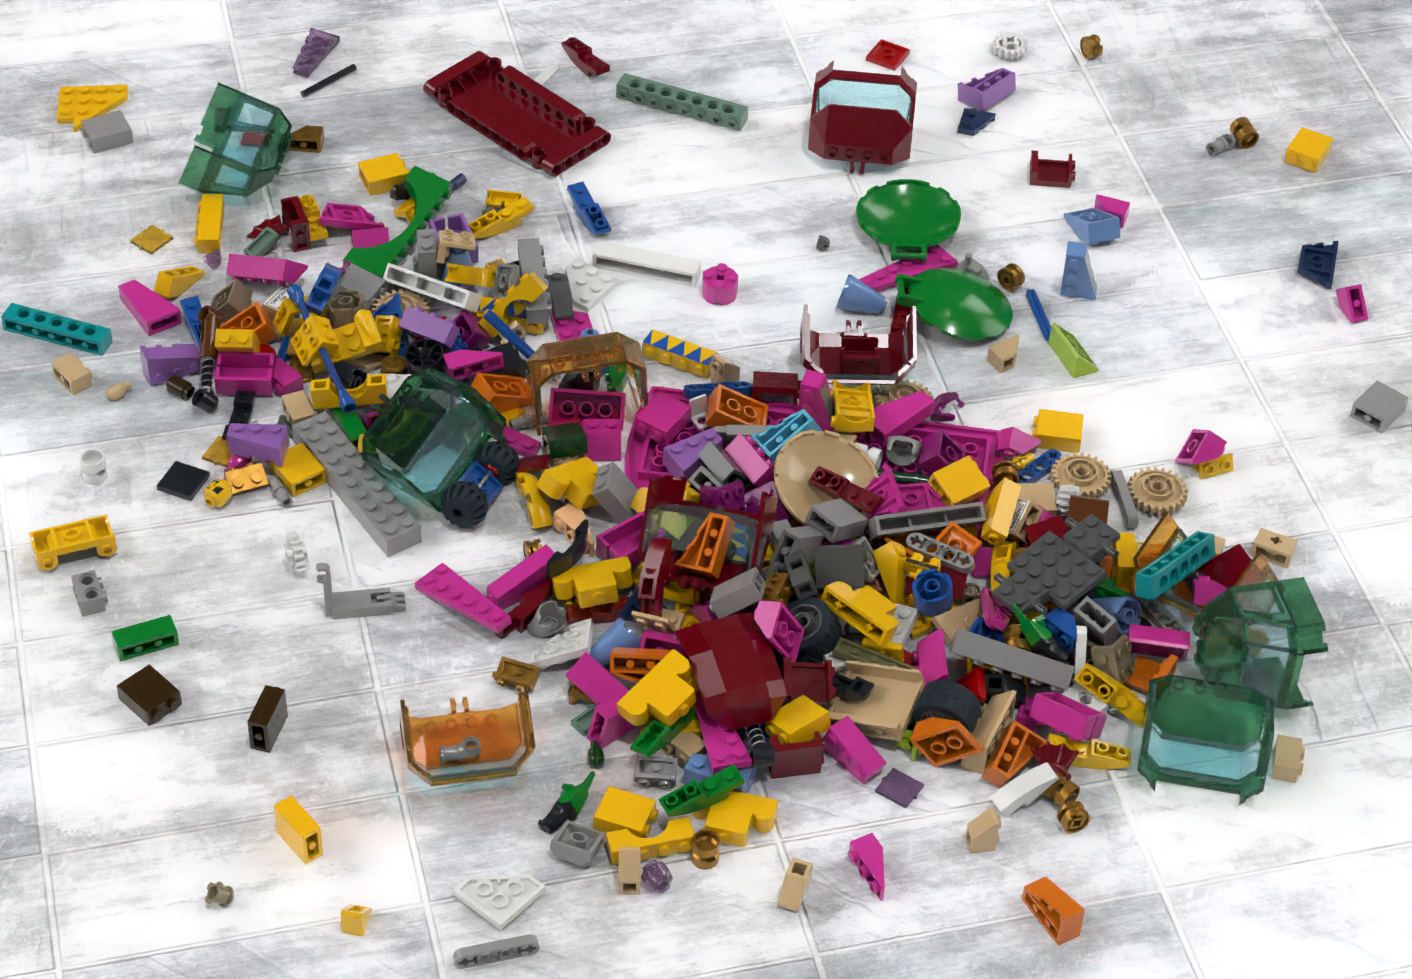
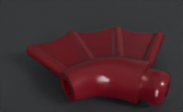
[247,215,290,238]
[1031,741,1079,781]

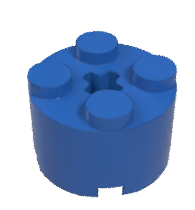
[912,569,953,617]

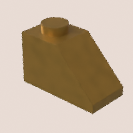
[286,125,324,153]

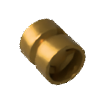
[1230,117,1259,149]
[1003,624,1031,652]
[1042,771,1080,807]
[691,829,720,870]

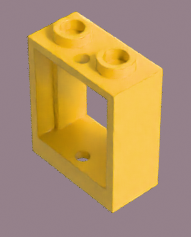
[273,296,328,337]
[1111,532,1138,594]

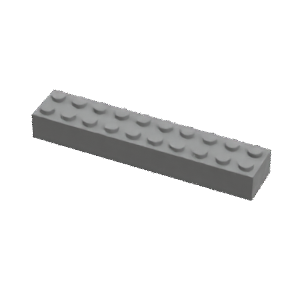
[292,411,422,557]

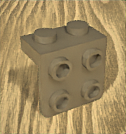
[1090,635,1135,684]

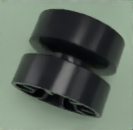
[404,339,447,389]

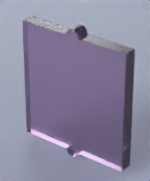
[875,768,924,809]

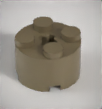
[327,290,366,329]

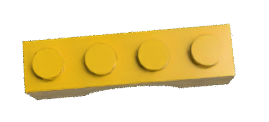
[478,271,548,338]
[310,373,389,409]
[606,817,695,866]

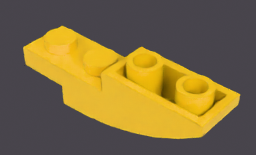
[298,195,328,241]
[468,196,535,238]
[991,539,1019,591]
[1074,663,1154,727]
[1047,733,1131,769]

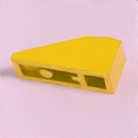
[154,265,206,299]
[872,541,907,605]

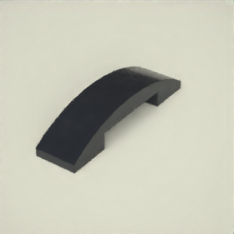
[222,390,256,440]
[546,519,589,578]
[799,654,875,700]

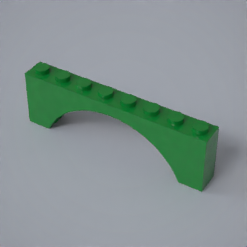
[343,165,452,283]

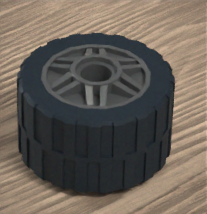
[787,597,842,662]
[912,680,981,734]

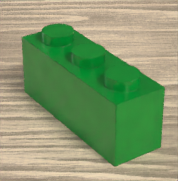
[111,615,179,662]

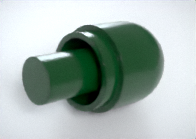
[587,741,605,768]

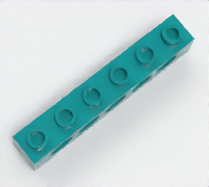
[1,303,113,356]
[1135,531,1215,600]

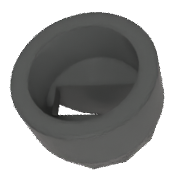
[816,235,830,250]

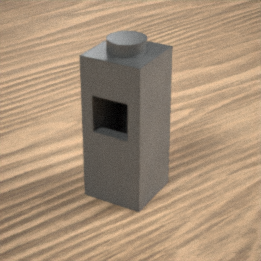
[784,550,818,601]

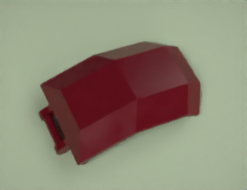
[674,612,787,730]

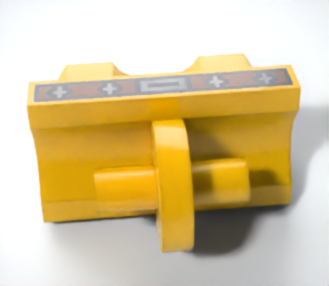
[904,552,941,580]

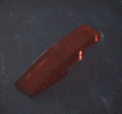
[565,596,629,624]

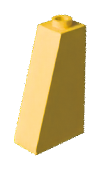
[981,477,1021,547]

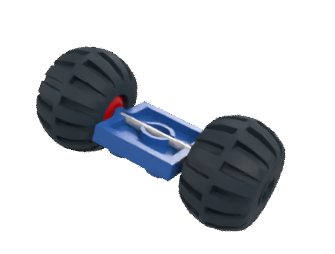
[440,441,520,528]

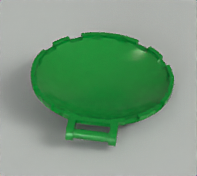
[856,179,961,262]
[895,267,1013,341]

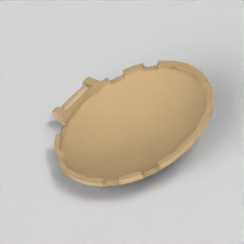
[774,429,879,542]

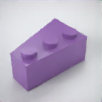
[957,68,1016,111]
[663,428,722,481]

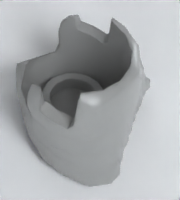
[886,435,922,466]
[527,601,566,638]

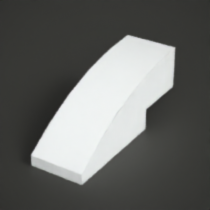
[990,762,1059,817]

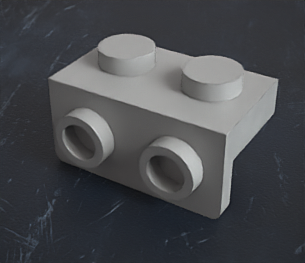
[634,755,678,787]

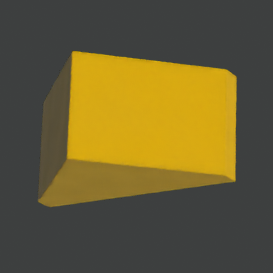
[341,904,372,937]

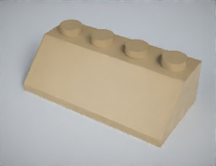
[961,690,1017,774]

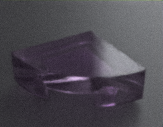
[203,249,222,270]

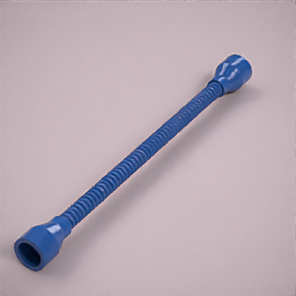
[287,284,357,413]

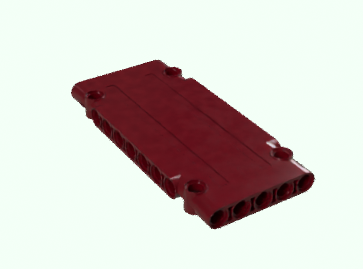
[423,51,611,177]

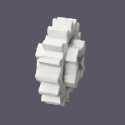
[992,32,1028,60]
[283,532,309,575]

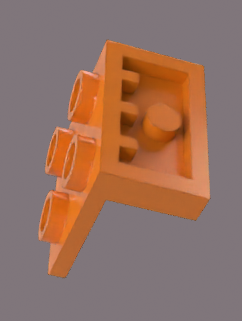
[1123,654,1178,699]

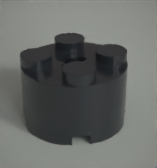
[330,359,367,389]

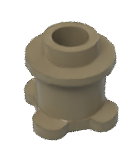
[960,583,981,605]
[205,881,234,907]

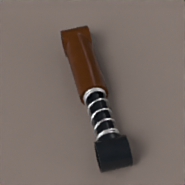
[192,305,224,413]
[744,724,775,767]

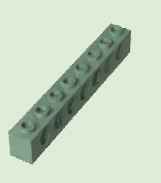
[616,73,748,131]

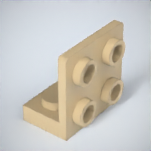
[436,229,476,264]
[631,608,686,634]

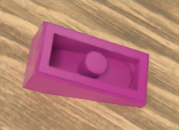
[1016,697,1037,733]

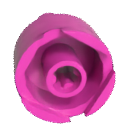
[702,263,738,305]

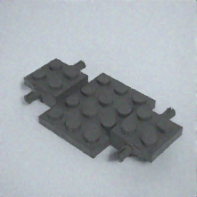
[992,513,1120,616]

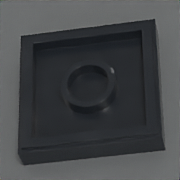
[157,461,210,501]

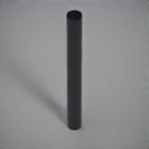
[300,64,357,97]

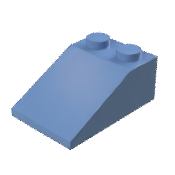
[1064,208,1120,246]

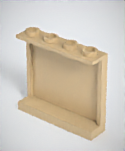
[829,660,925,741]

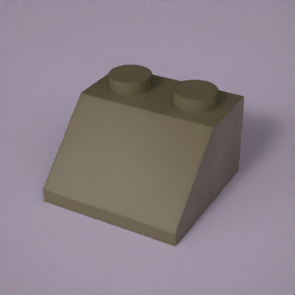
[210,279,253,323]

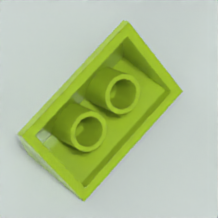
[1049,322,1099,378]

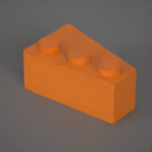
[1022,876,1085,946]

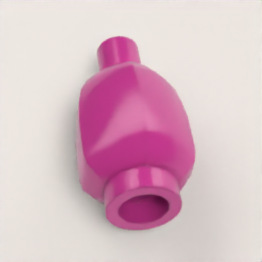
[224,454,253,473]

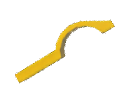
[445,263,521,288]

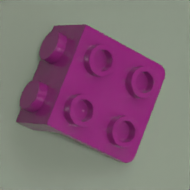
[699,481,746,521]

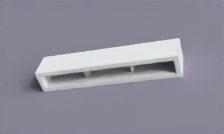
[593,241,701,287]
[383,263,482,312]

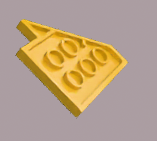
[57,84,128,132]

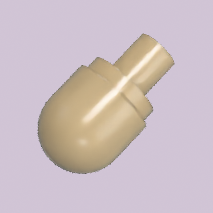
[106,381,132,401]

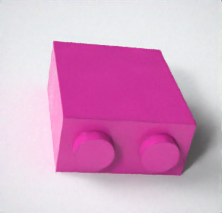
[635,392,692,446]

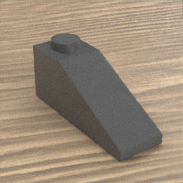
[547,273,574,319]

